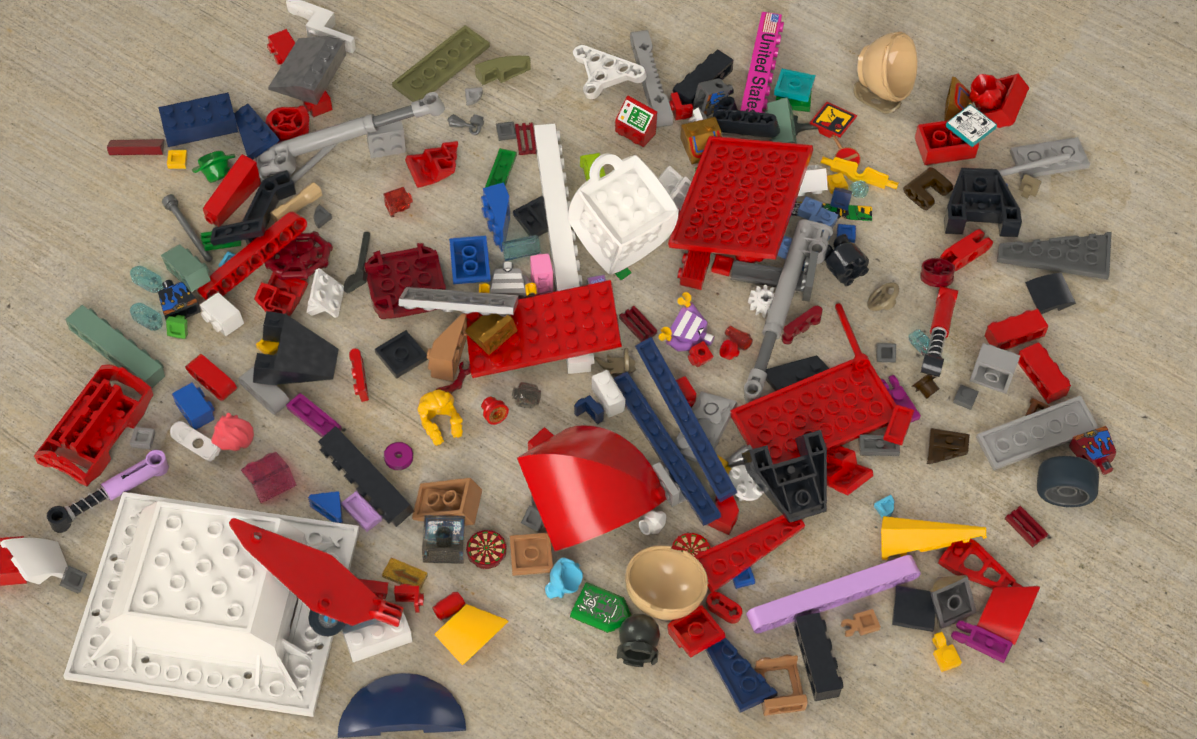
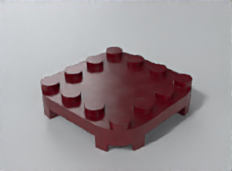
[365,243,446,319]

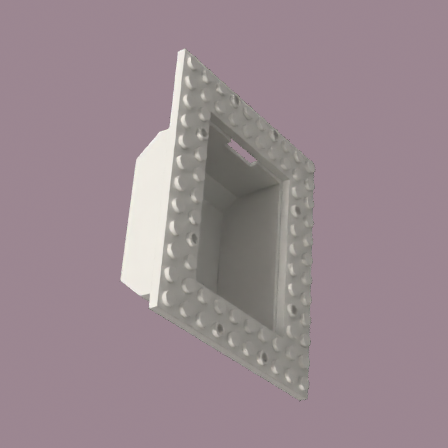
[64,492,359,717]

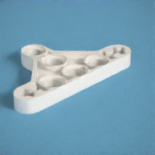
[573,45,647,99]

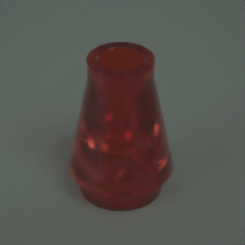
[725,326,753,351]

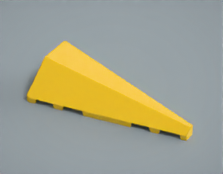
[881,516,987,560]

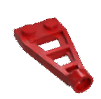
[938,538,1023,589]

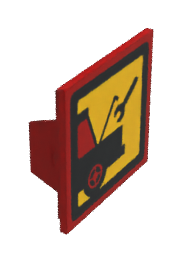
[809,102,858,138]

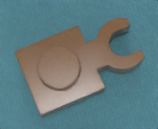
[841,609,881,637]

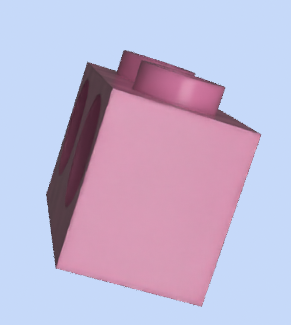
[530,253,553,296]

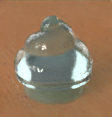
[850,180,869,198]

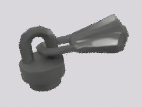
[447,114,484,135]

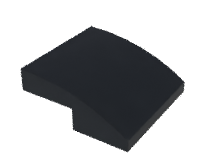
[1025,273,1076,315]
[892,586,936,632]

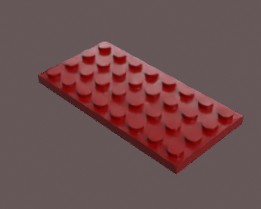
[464,280,622,378]
[730,359,896,464]

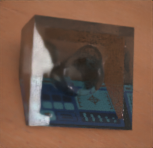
[422,515,465,564]

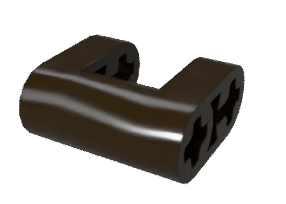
[904,167,953,210]

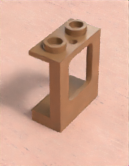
[754,654,808,716]

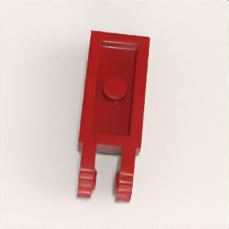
[349,348,369,402]

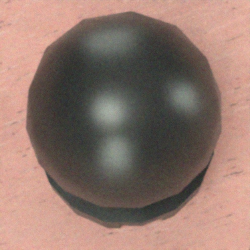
[617,614,660,667]

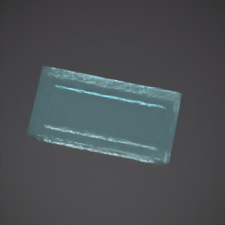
[502,235,541,261]

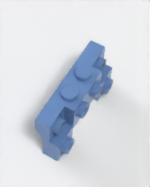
[777,196,838,271]

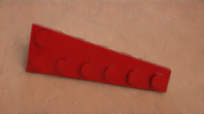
[694,515,805,593]

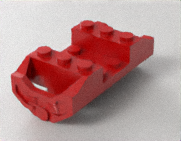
[34,364,154,487]

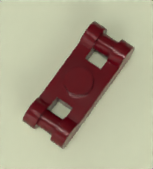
[782,305,823,345]

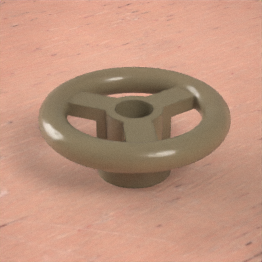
[867,282,899,311]

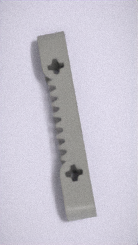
[630,30,673,128]

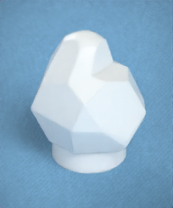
[639,510,666,535]

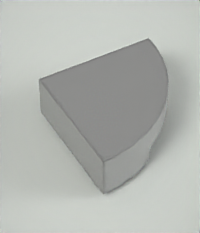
[465,87,483,106]

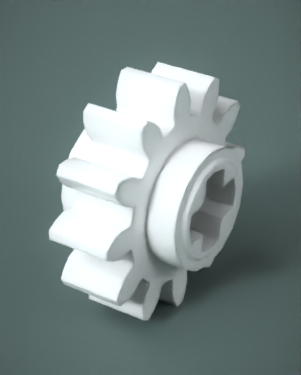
[748,285,775,318]

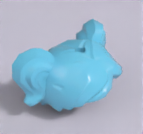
[545,558,583,599]

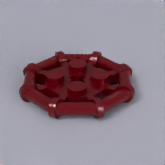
[264,231,333,280]

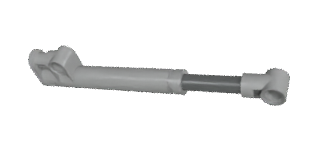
[256,92,445,180]
[744,219,833,403]

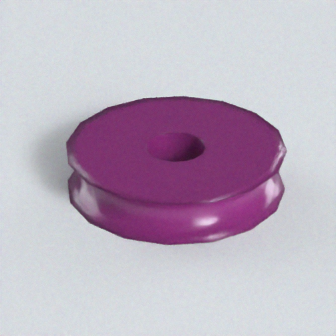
[384,442,414,470]

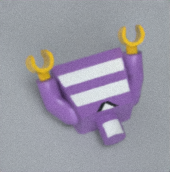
[658,292,715,352]

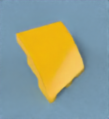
[434,604,509,665]

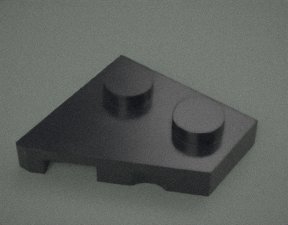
[513,196,548,240]

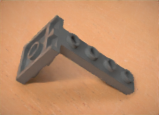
[730,251,819,302]

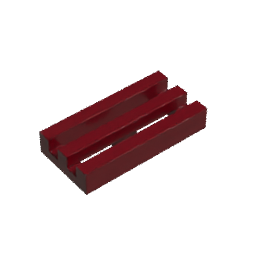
[515,122,536,155]
[619,306,657,342]
[1005,506,1048,548]

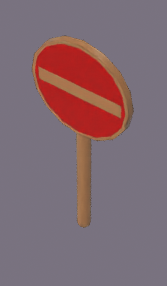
[832,135,861,166]

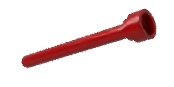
[835,303,870,371]

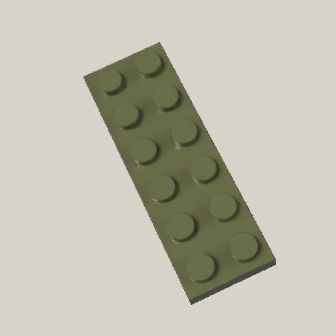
[392,25,490,102]

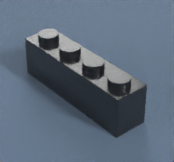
[672,49,734,106]
[793,613,844,701]

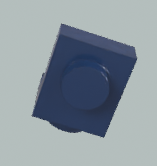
[574,395,604,425]

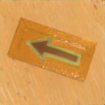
[382,557,428,589]

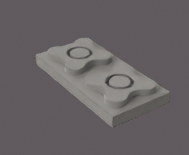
[1010,137,1090,179]
[674,391,737,463]

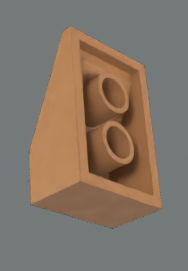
[427,313,467,382]
[412,478,482,526]

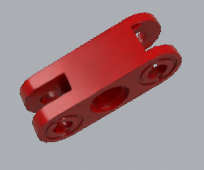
[940,229,993,272]

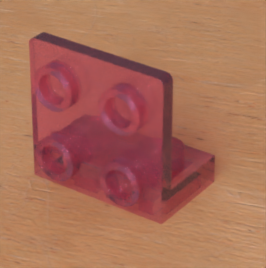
[241,452,297,503]

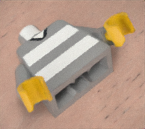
[479,262,537,300]

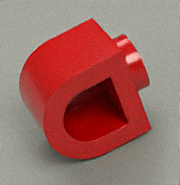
[688,341,714,367]

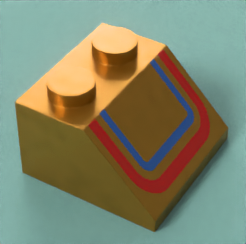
[944,77,972,121]
[680,117,722,165]

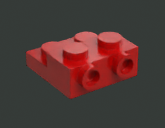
[667,605,725,658]

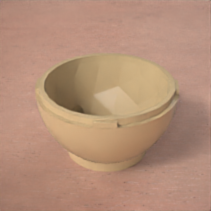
[858,32,917,102]

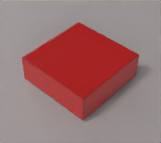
[711,254,734,277]

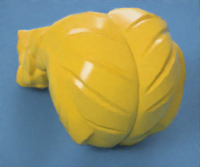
[417,390,463,446]

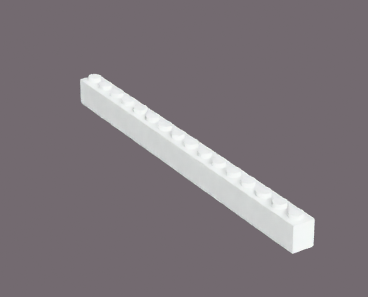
[534,124,594,374]

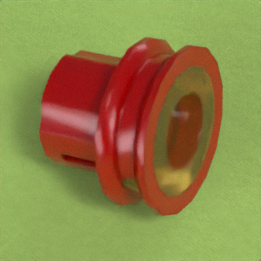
[481,396,509,425]

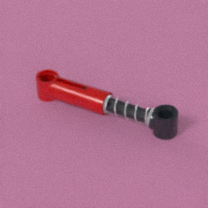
[920,286,959,377]

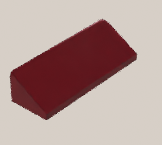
[107,139,164,155]

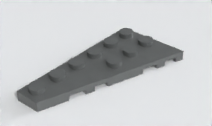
[997,232,1112,280]

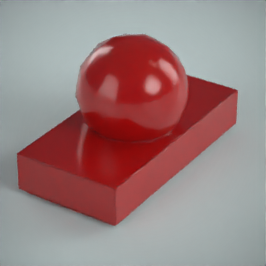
[883,404,914,446]

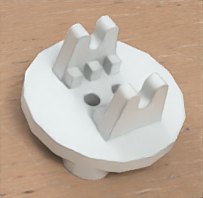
[728,465,764,501]

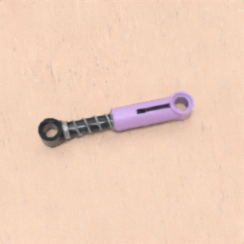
[47,450,169,533]

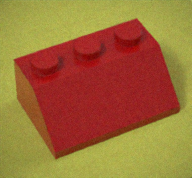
[978,73,1029,128]

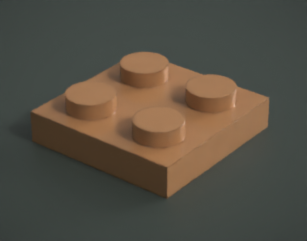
[510,533,553,576]

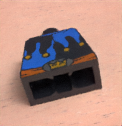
[158,280,201,321]

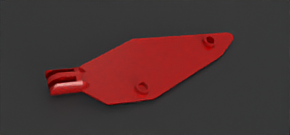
[229,518,404,627]

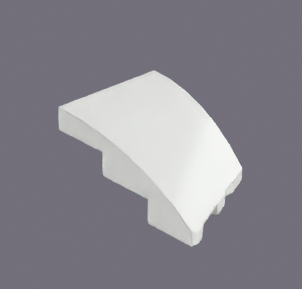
[658,166,691,210]
[0,538,68,584]

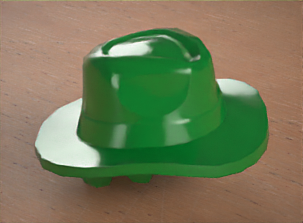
[192,151,236,183]

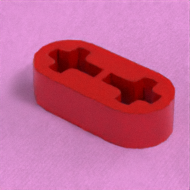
[706,592,742,624]

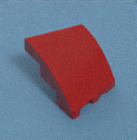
[405,141,458,188]
[254,272,308,316]
[827,446,874,496]
[977,586,1040,645]

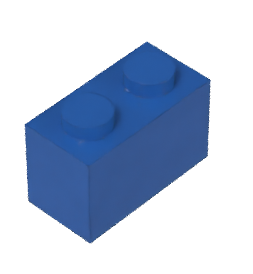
[172,382,215,430]

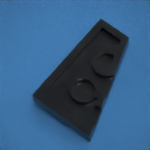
[766,355,829,391]

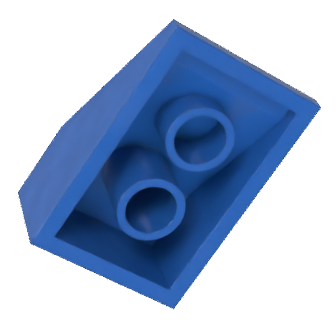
[449,236,491,285]

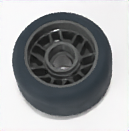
[1037,456,1099,507]

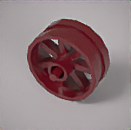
[920,258,955,287]

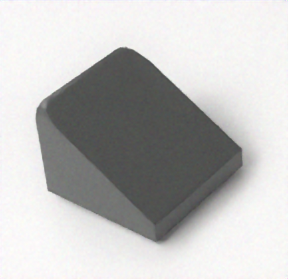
[876,343,896,363]

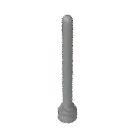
[290,143,338,183]
[991,153,1071,177]

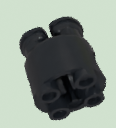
[819,234,869,286]

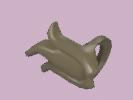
[594,348,636,376]

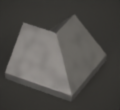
[930,575,977,629]

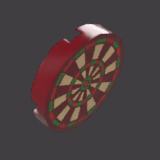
[466,530,507,569]

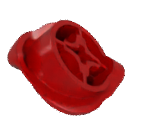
[265,105,310,143]

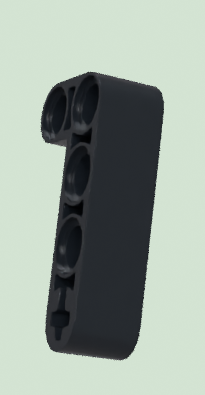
[713,96,780,138]

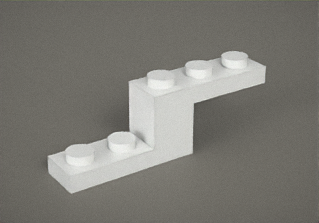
[286,0,356,54]

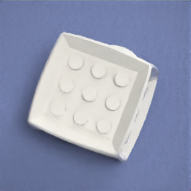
[568,153,679,275]

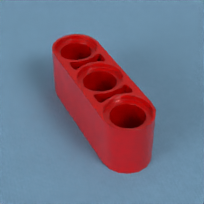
[185,354,237,401]

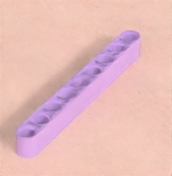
[746,555,921,634]

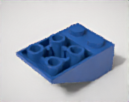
[481,182,510,252]

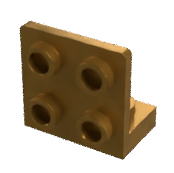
[465,313,517,355]

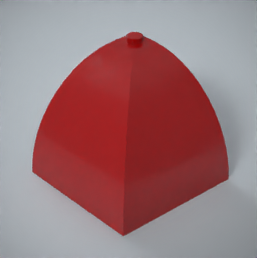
[517,425,667,551]

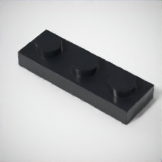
[210,217,267,246]

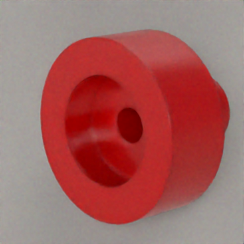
[720,340,740,360]

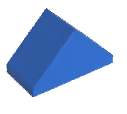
[308,491,343,524]

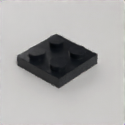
[375,330,428,379]

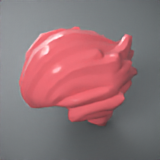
[211,413,254,451]

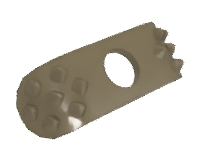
[853,81,902,114]

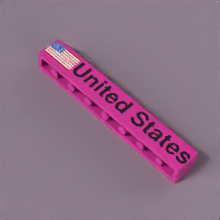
[740,12,784,113]

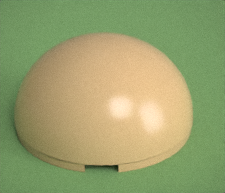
[625,545,708,620]

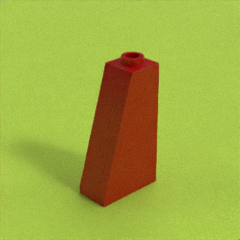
[203,154,261,227]

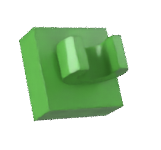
[166,315,188,339]

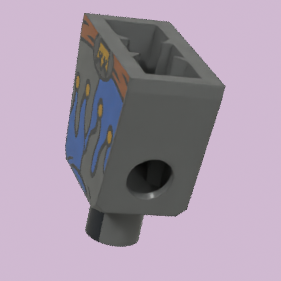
[693,78,734,116]

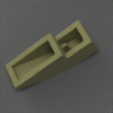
[475,55,531,86]

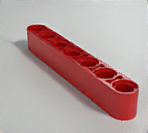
[197,211,307,300]

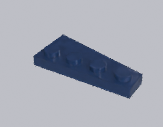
[234,104,280,160]
[705,637,778,713]

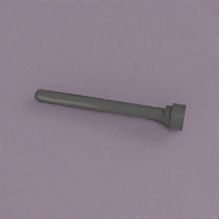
[162,194,212,262]

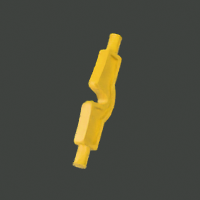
[820,156,899,190]

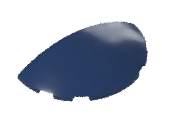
[337,673,466,738]

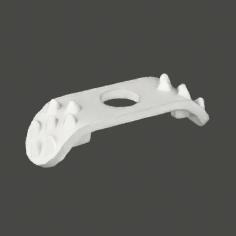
[170,421,221,462]

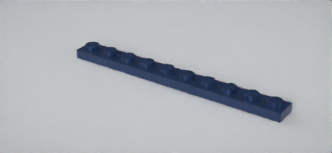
[635,337,738,502]
[613,372,721,526]

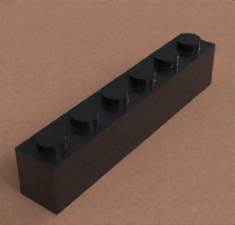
[318,426,414,527]

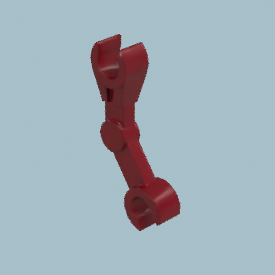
[436,361,471,394]

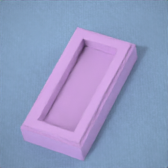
[341,491,382,532]

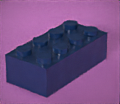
[158,92,238,147]

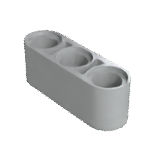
[238,366,290,415]

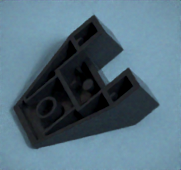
[944,168,1022,237]
[253,311,339,385]
[741,430,827,523]

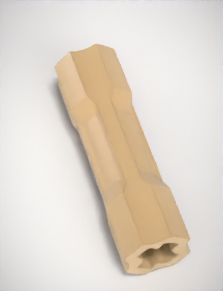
[270,182,322,223]

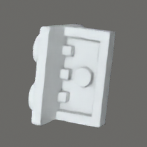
[307,268,344,318]

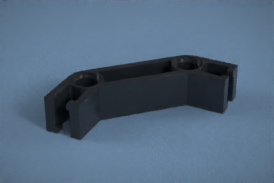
[242,170,296,246]

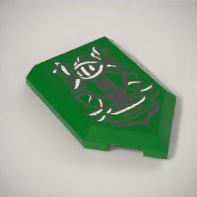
[570,582,632,633]

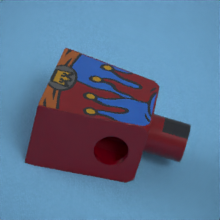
[1069,426,1116,475]

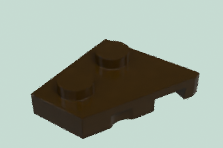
[927,428,970,465]

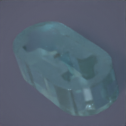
[130,266,163,293]
[130,303,163,331]
[908,329,932,356]

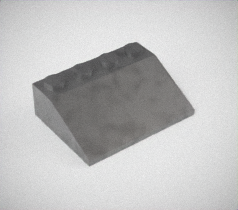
[268,36,346,105]

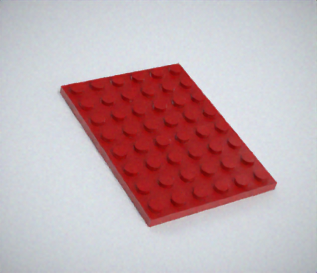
[668,136,813,260]

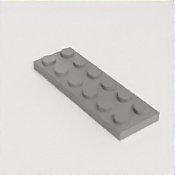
[399,287,518,317]
[976,396,1099,471]

